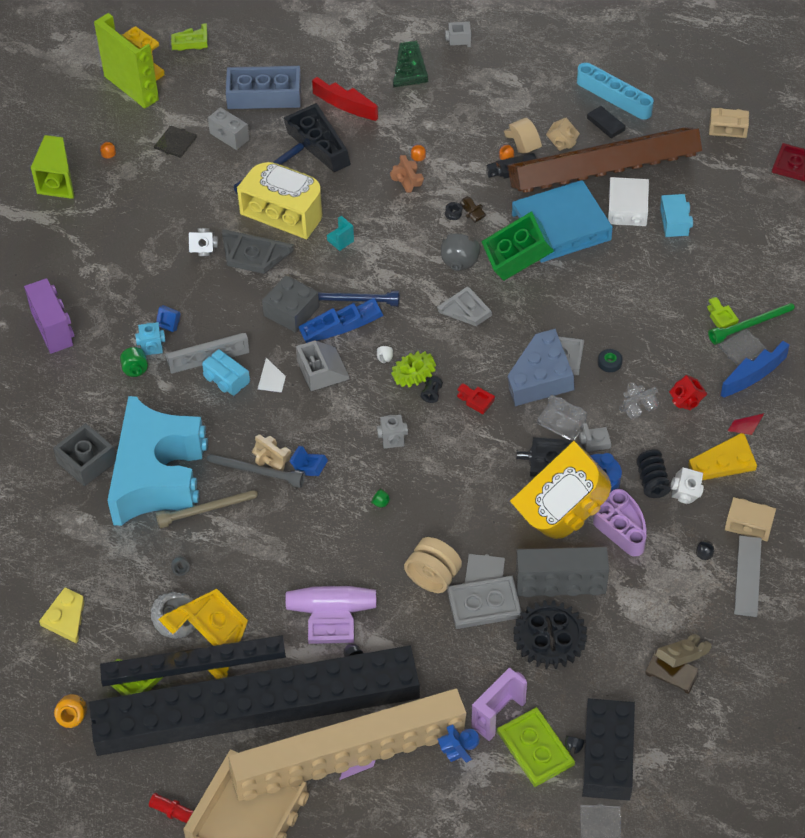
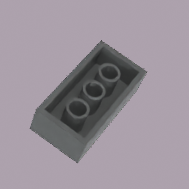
[516,547,609,597]

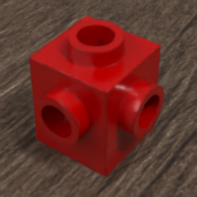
[669,375,707,410]

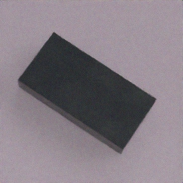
[587,106,626,139]

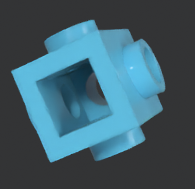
[135,322,165,355]

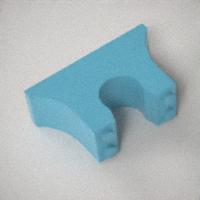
[107,396,208,526]

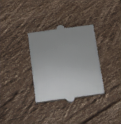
[465,554,505,583]

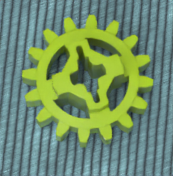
[391,351,436,388]

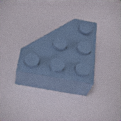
[508,329,575,406]

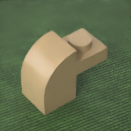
[504,118,542,153]

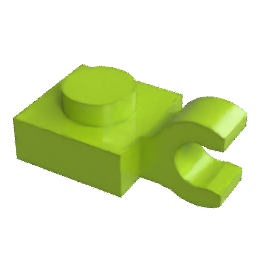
[707,297,739,329]

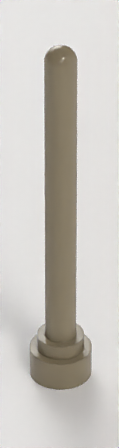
[155,490,258,529]

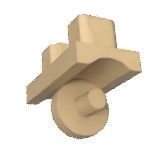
[252,434,291,471]

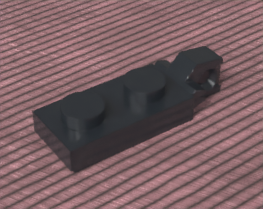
[486,153,537,179]

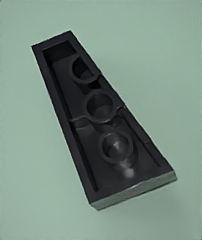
[283,103,351,172]

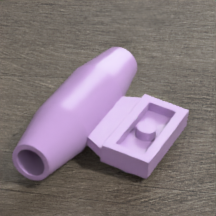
[286,586,376,644]

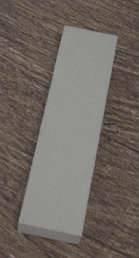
[734,535,762,617]

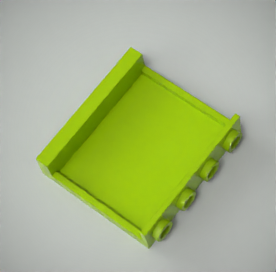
[94,13,159,108]

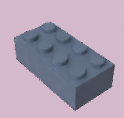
[226,66,301,109]

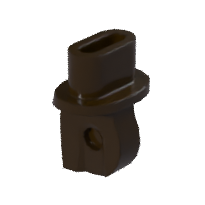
[460,196,486,223]

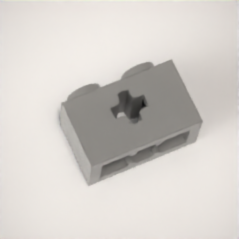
[208,107,249,150]

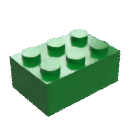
[481,211,554,281]

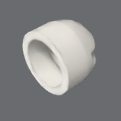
[377,346,393,363]

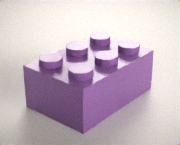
[24,278,74,354]

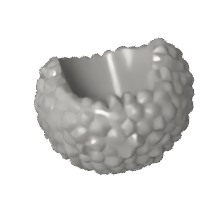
[151,592,195,639]

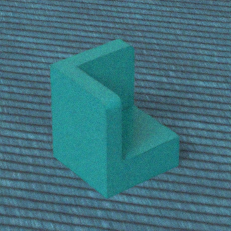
[327,216,354,251]

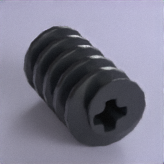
[636,449,671,498]

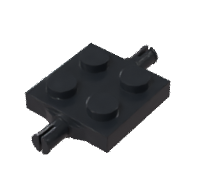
[516,437,575,477]

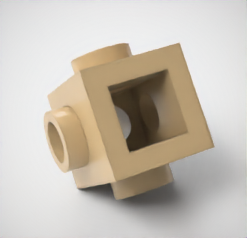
[546,118,580,151]

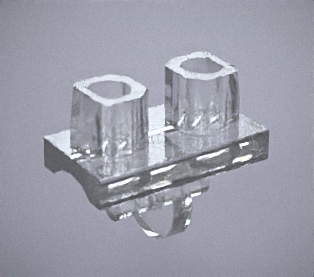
[618,382,659,420]

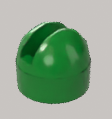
[371,489,390,508]

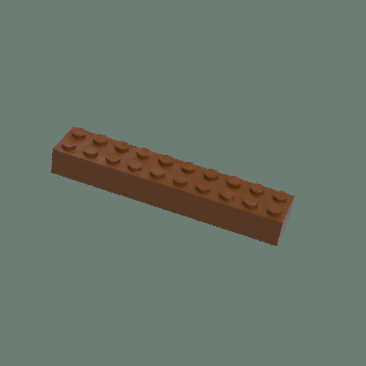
[508,127,702,193]

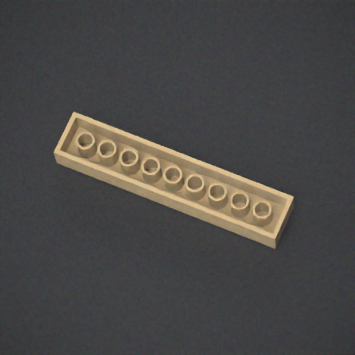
[228,688,466,801]

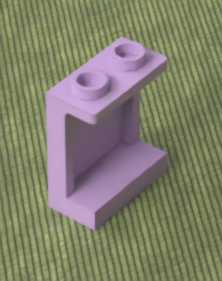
[471,668,527,741]

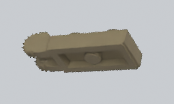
[656,634,712,667]

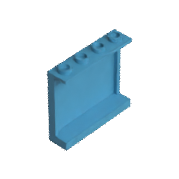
[512,180,613,262]

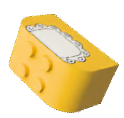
[510,441,611,539]

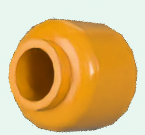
[54,694,87,728]

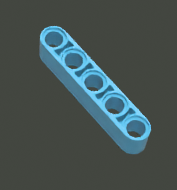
[577,63,654,119]

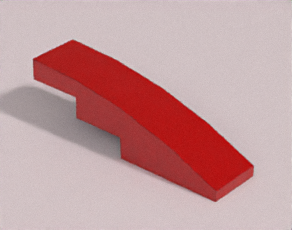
[312,77,378,121]

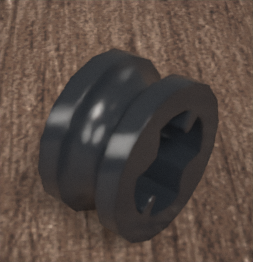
[445,202,463,220]

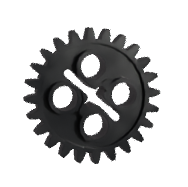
[513,600,587,669]

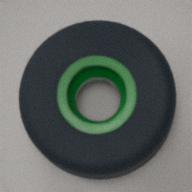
[598,349,623,372]

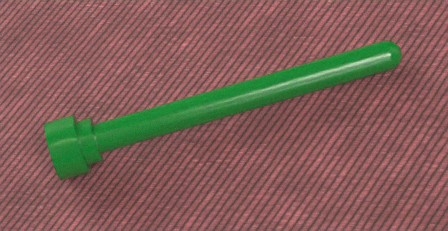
[708,303,795,345]

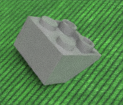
[296,340,350,391]

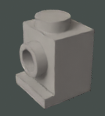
[445,22,471,47]

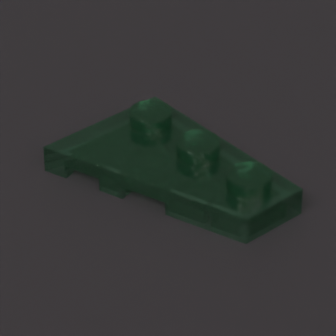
[393,41,428,88]

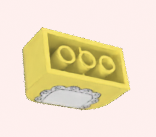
[237,162,322,239]

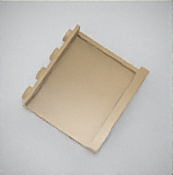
[183,749,309,838]

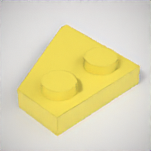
[39,588,84,643]

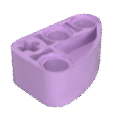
[593,489,646,556]

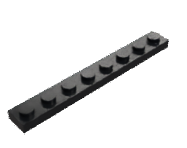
[100,635,286,687]

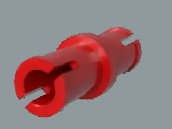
[149,793,194,823]

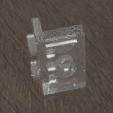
[537,395,587,440]

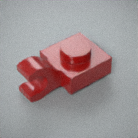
[457,384,495,415]

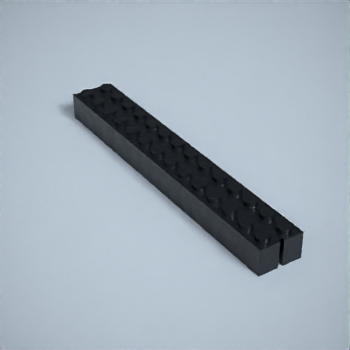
[89,645,420,756]

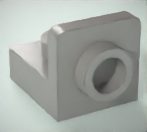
[579,423,611,452]

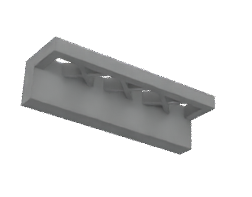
[165,333,249,374]

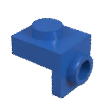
[290,446,328,476]

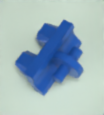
[437,724,480,763]

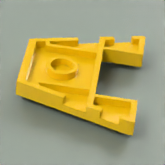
[158,589,248,679]

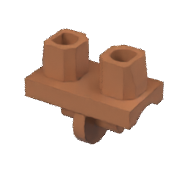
[390,155,424,192]

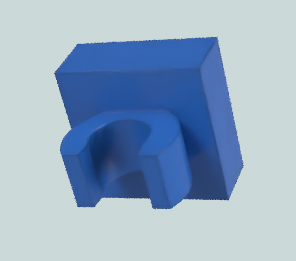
[156,305,181,332]

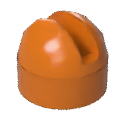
[100,142,116,158]
[411,145,426,161]
[499,145,514,160]

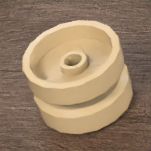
[404,537,462,593]

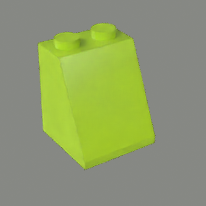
[31,135,74,199]

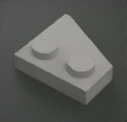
[437,286,492,326]

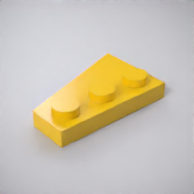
[688,433,757,480]

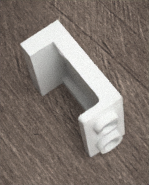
[608,177,649,226]

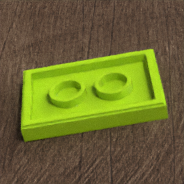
[497,707,575,787]

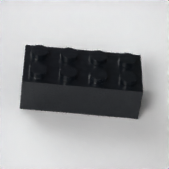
[582,698,635,801]

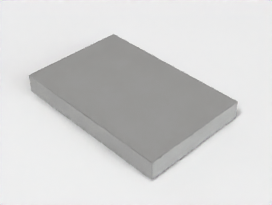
[447,576,521,629]

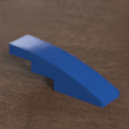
[299,298,384,343]
[721,341,790,397]

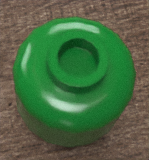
[120,347,148,377]

